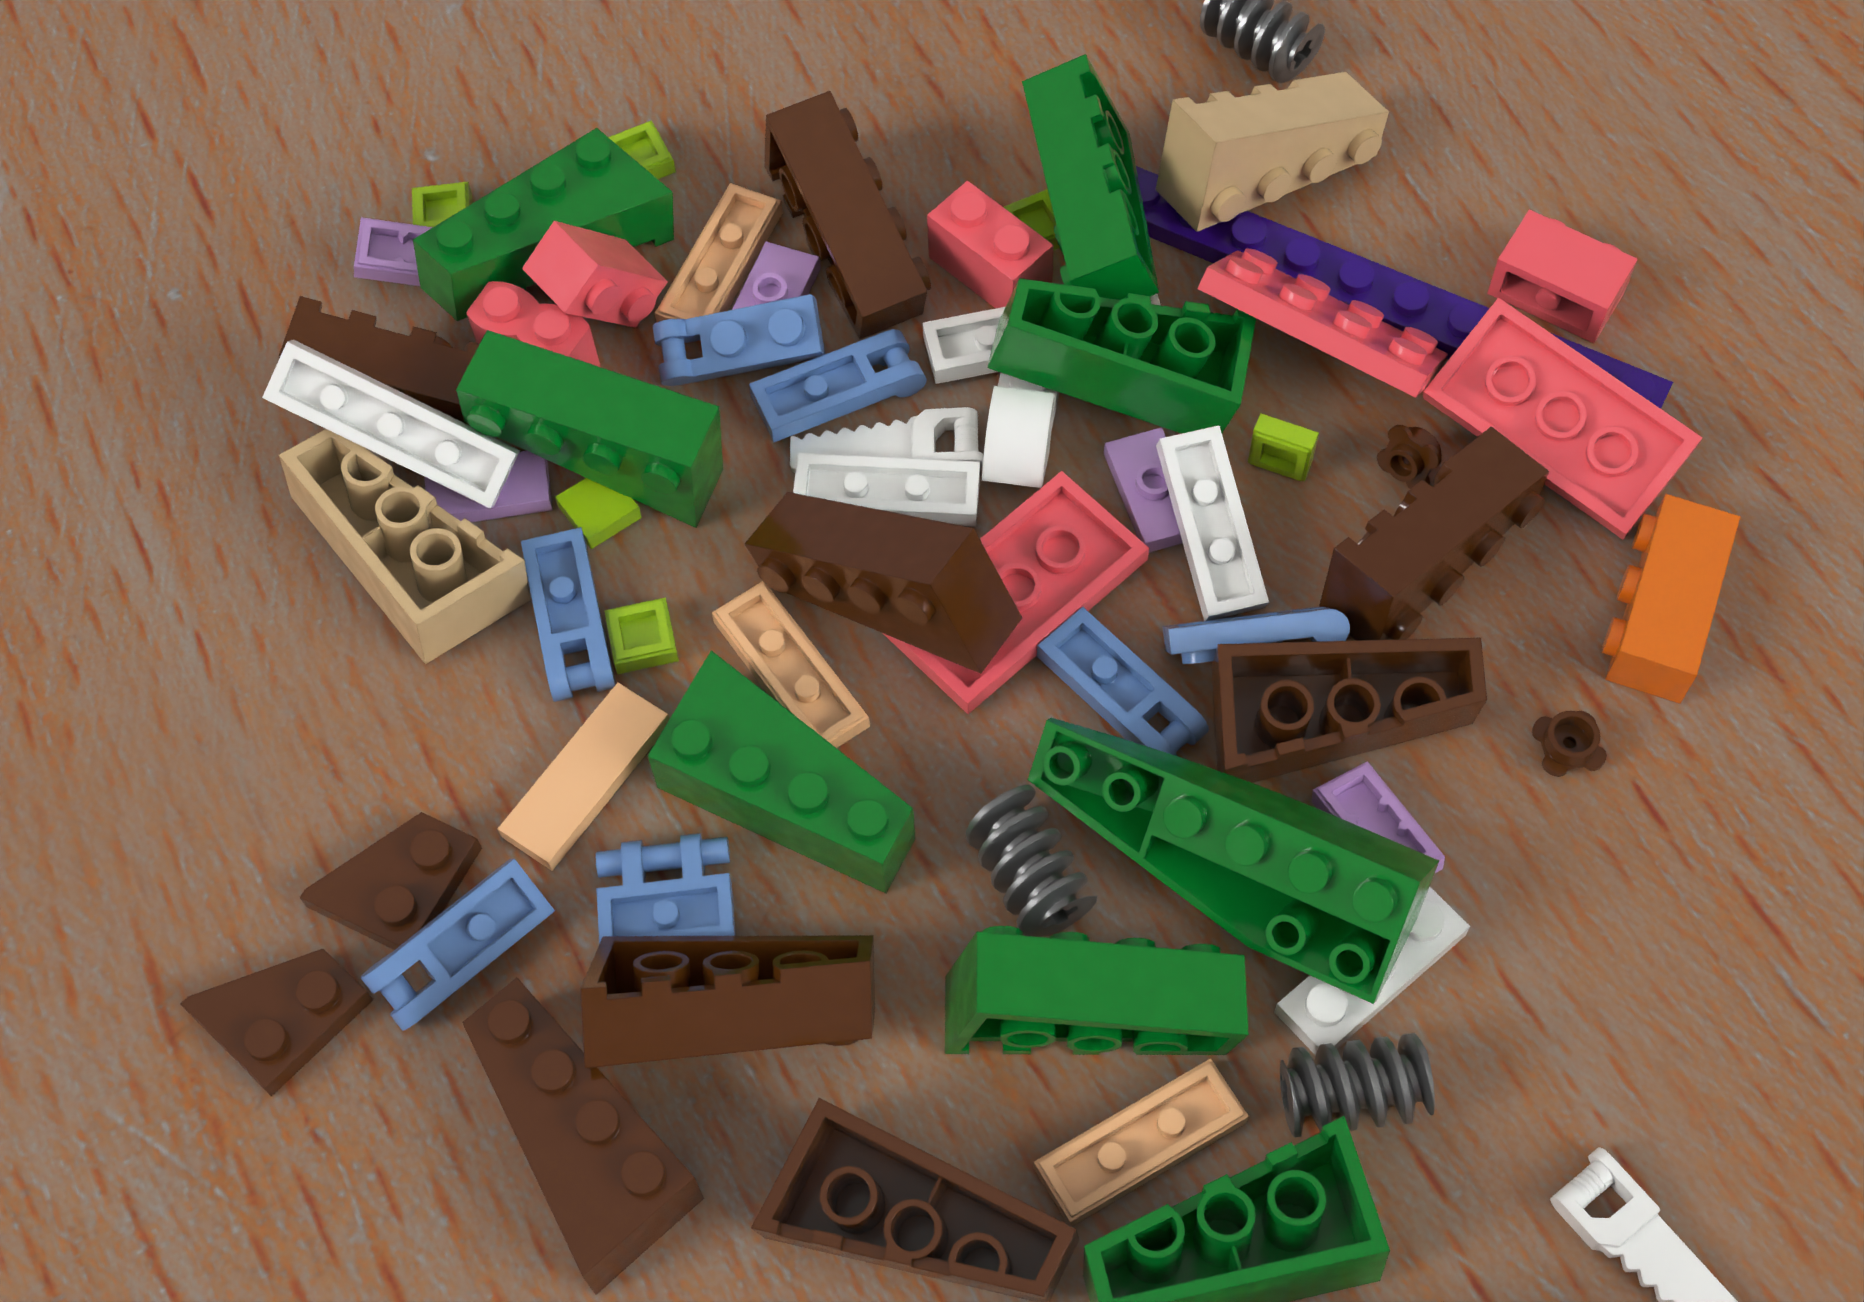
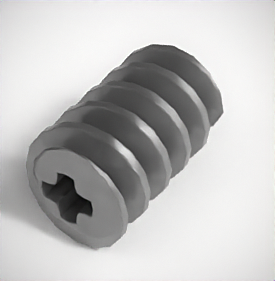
[1200,0,1325,83]
[966,784,1097,937]
[1280,1033,1435,1138]

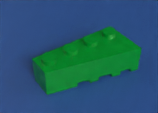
[1022,54,1159,300]
[413,128,674,321]
[987,278,1256,434]
[456,330,723,528]
[647,650,916,893]
[945,926,1249,1055]
[1083,1116,1390,1302]

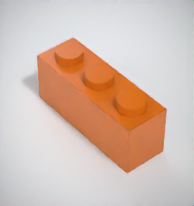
[1601,494,1741,704]

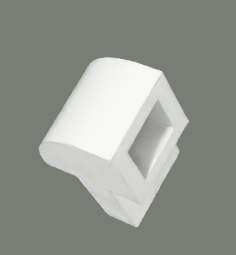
[982,373,1059,488]

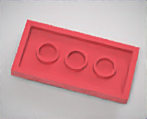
[1197,248,1448,398]
[1423,297,1702,540]
[883,471,1149,714]

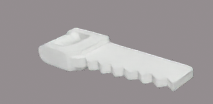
[790,407,984,473]
[1550,1147,1738,1302]

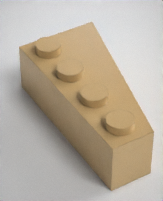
[1156,72,1389,232]
[279,429,530,664]

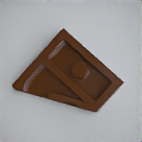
[300,812,482,950]
[180,949,373,1097]

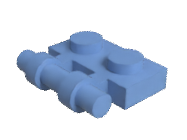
[596,833,736,944]

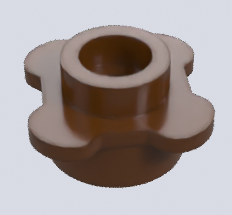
[1377,425,1442,489]
[1532,711,1607,777]

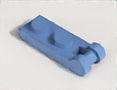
[652,294,825,386]
[749,329,927,443]
[521,527,616,702]
[1162,606,1350,664]
[1037,607,1209,756]
[360,859,555,1031]

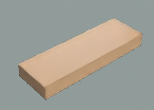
[654,183,783,323]
[712,581,870,748]
[498,682,669,871]
[1033,1058,1249,1227]

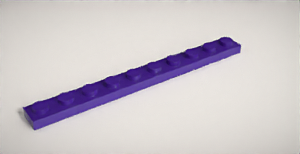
[1136,166,1673,409]

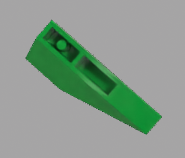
[1027,717,1439,1004]

